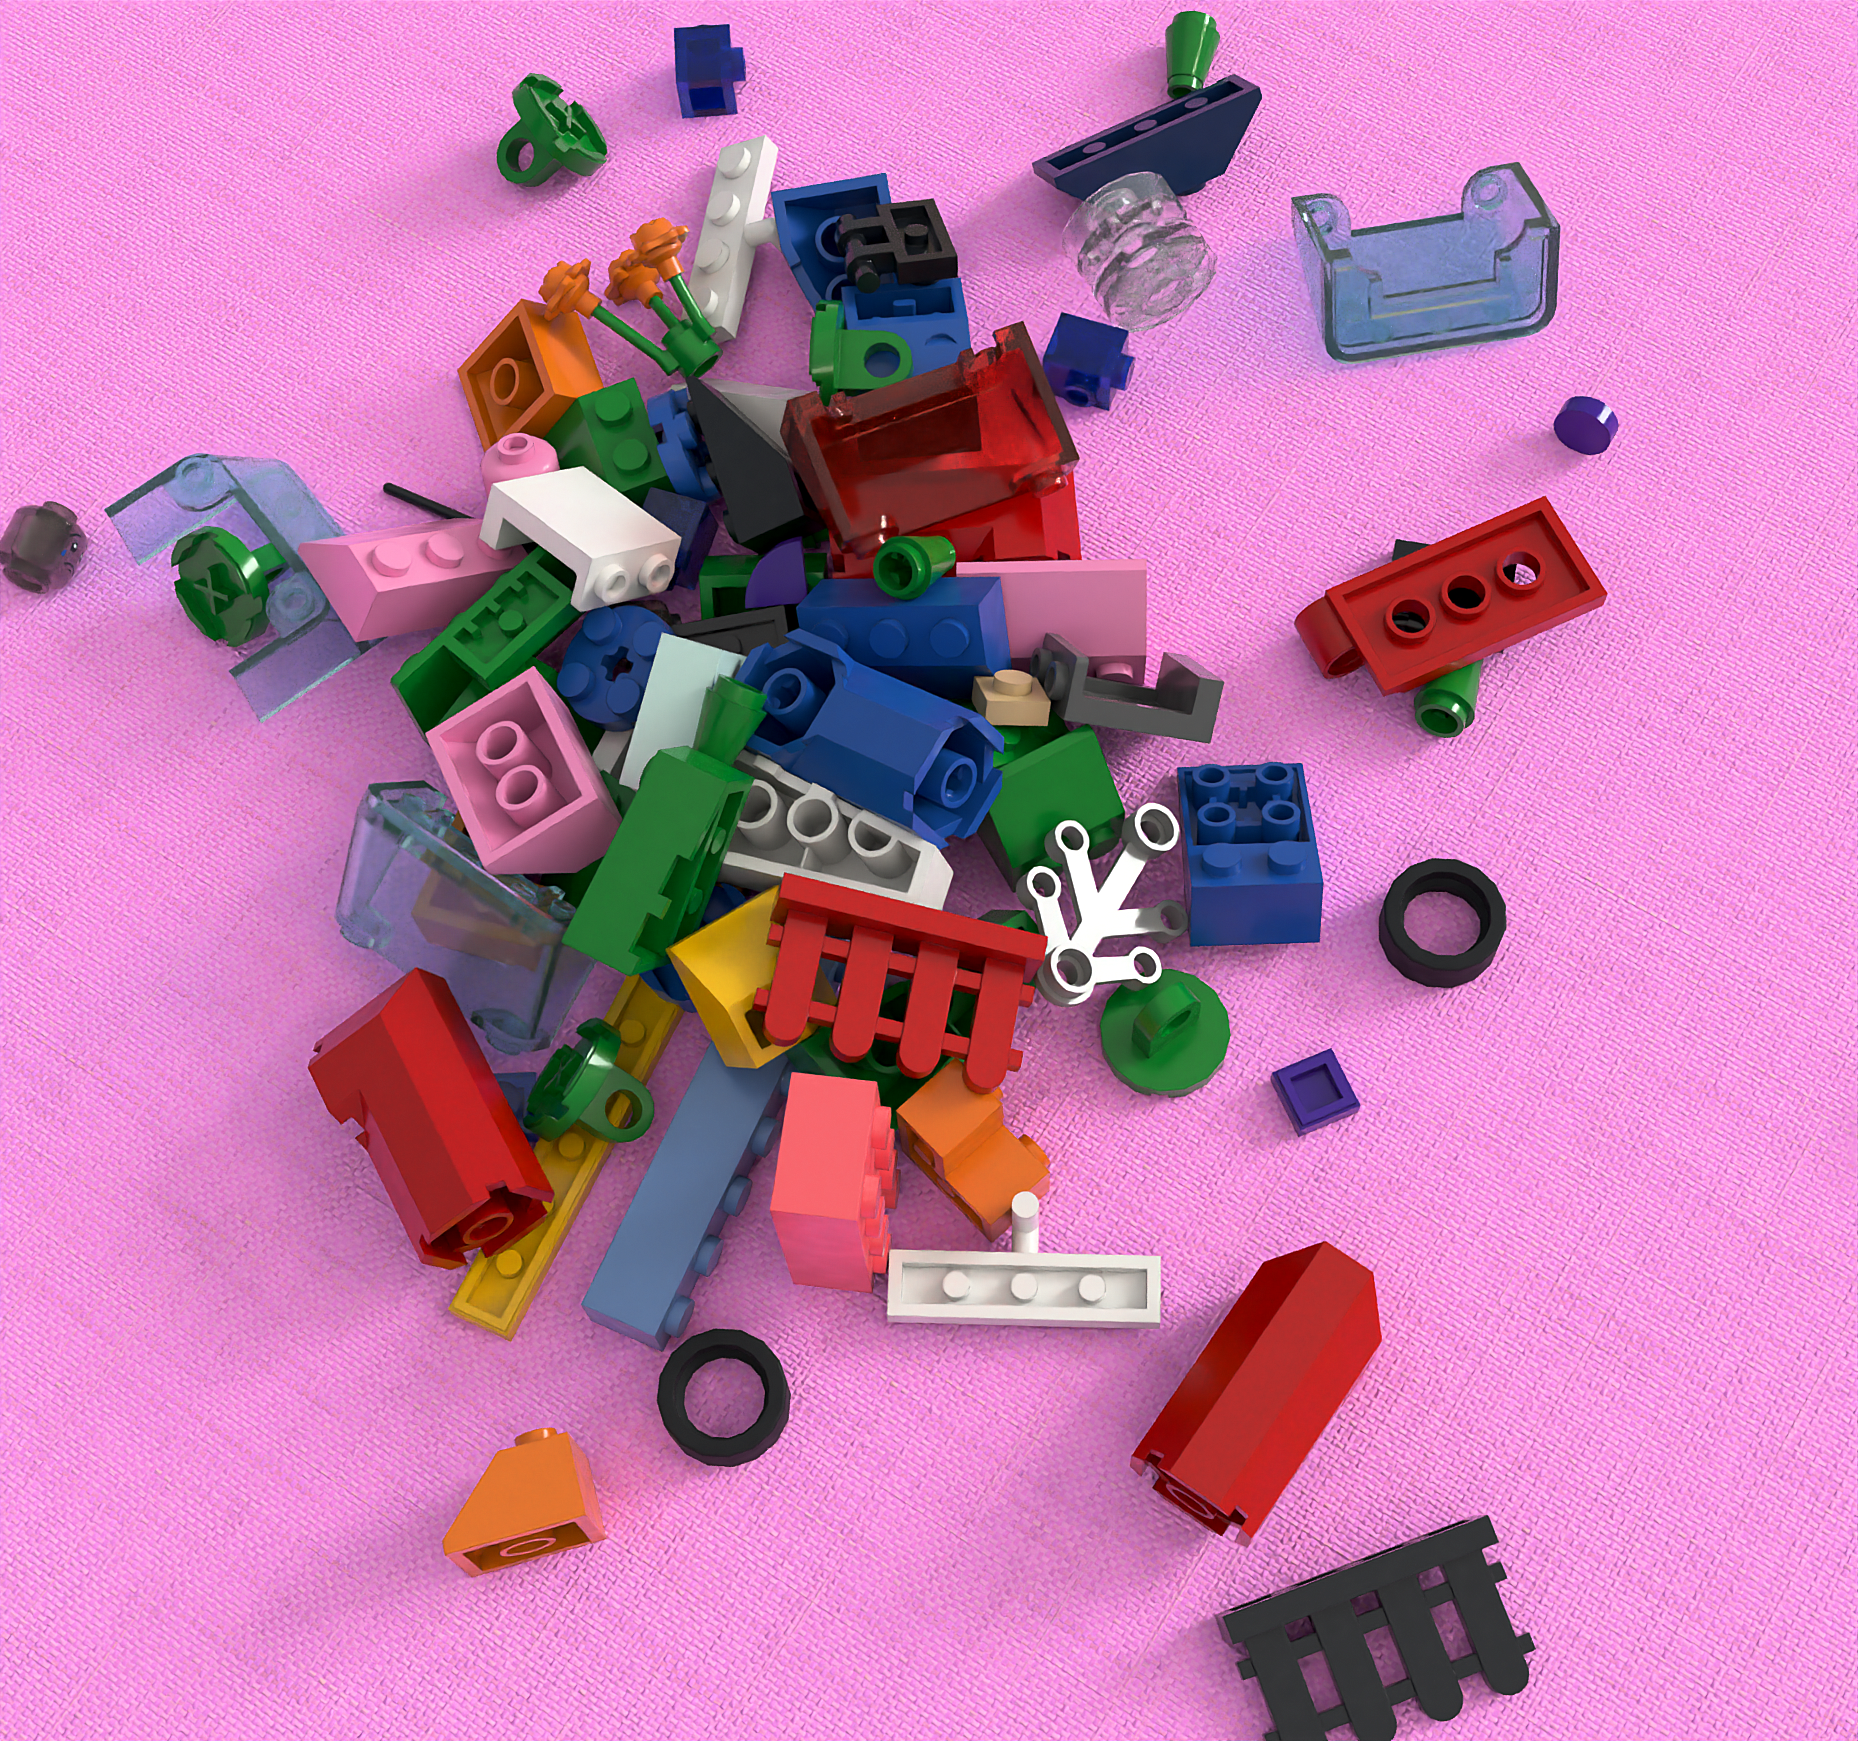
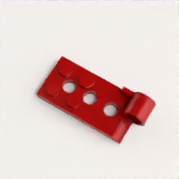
[1294,495,1608,697]

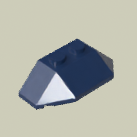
[1032,74,1262,219]

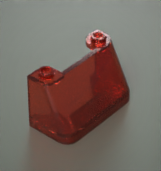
[779,321,1080,560]

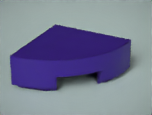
[745,536,809,608]

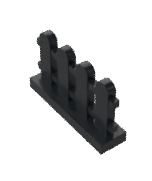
[1214,1515,1536,1741]

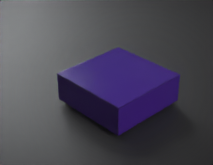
[1270,1048,1360,1137]

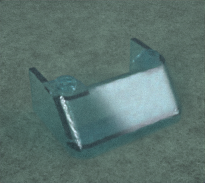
[104,453,389,723]

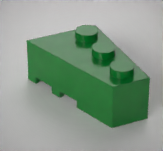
[561,746,755,977]

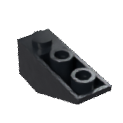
[685,375,827,554]

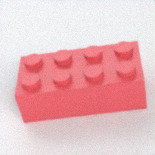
[770,1072,901,1294]

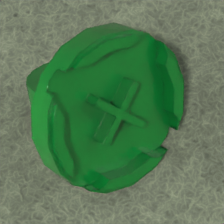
[497,73,608,187]
[809,300,914,425]
[171,526,294,648]
[1100,969,1231,1098]
[523,1017,654,1143]

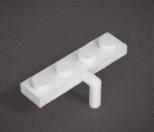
[680,135,781,343]
[887,1191,1161,1329]

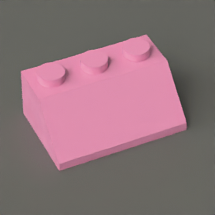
[297,518,528,642]
[956,559,1147,684]
[425,666,623,875]

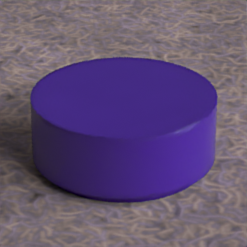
[1553,396,1619,455]

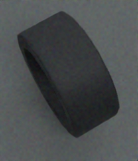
[1379,858,1507,988]
[657,1328,791,1467]

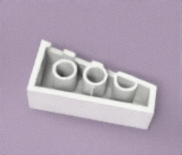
[716,749,954,911]

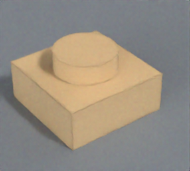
[971,670,1051,726]

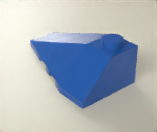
[771,173,898,314]

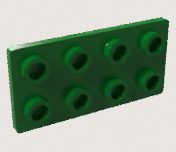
[390,544,587,747]

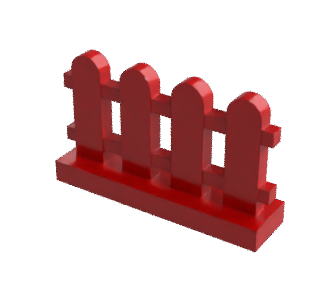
[752,872,1048,1094]

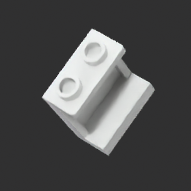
[479,466,682,612]

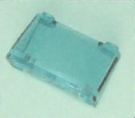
[1291,162,1561,364]
[334,780,597,1056]

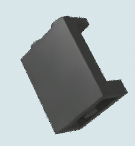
[1029,633,1225,744]

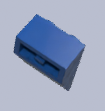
[841,278,982,466]
[1177,762,1324,947]

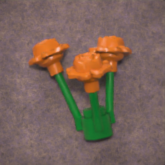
[538,217,723,379]

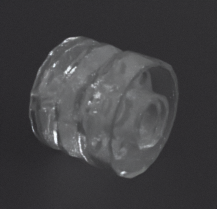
[1062,171,1218,333]

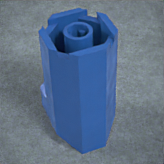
[734,628,1004,850]

